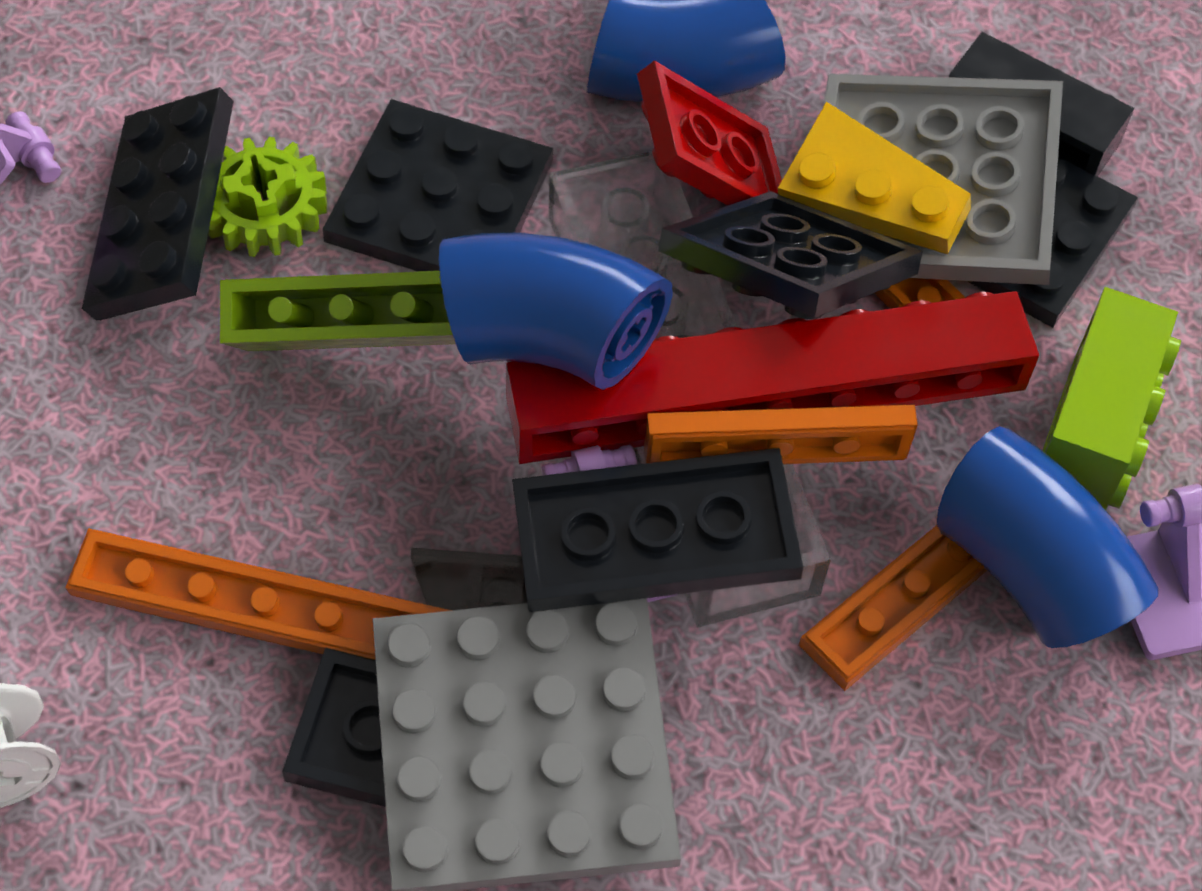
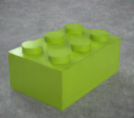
[1042,287,1181,510]

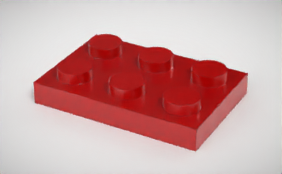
[637,60,782,205]

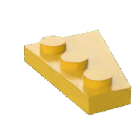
[778,101,971,255]

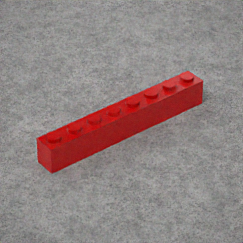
[506,291,1040,464]

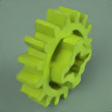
[208,137,328,257]

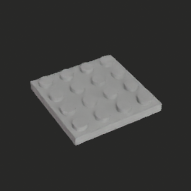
[824,74,1063,285]
[373,598,681,891]

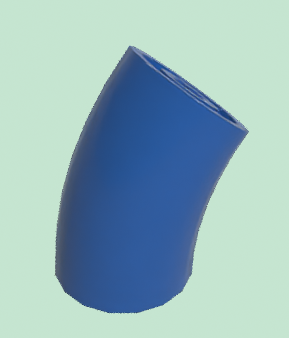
[587,0,786,102]
[439,233,673,390]
[937,426,1159,648]

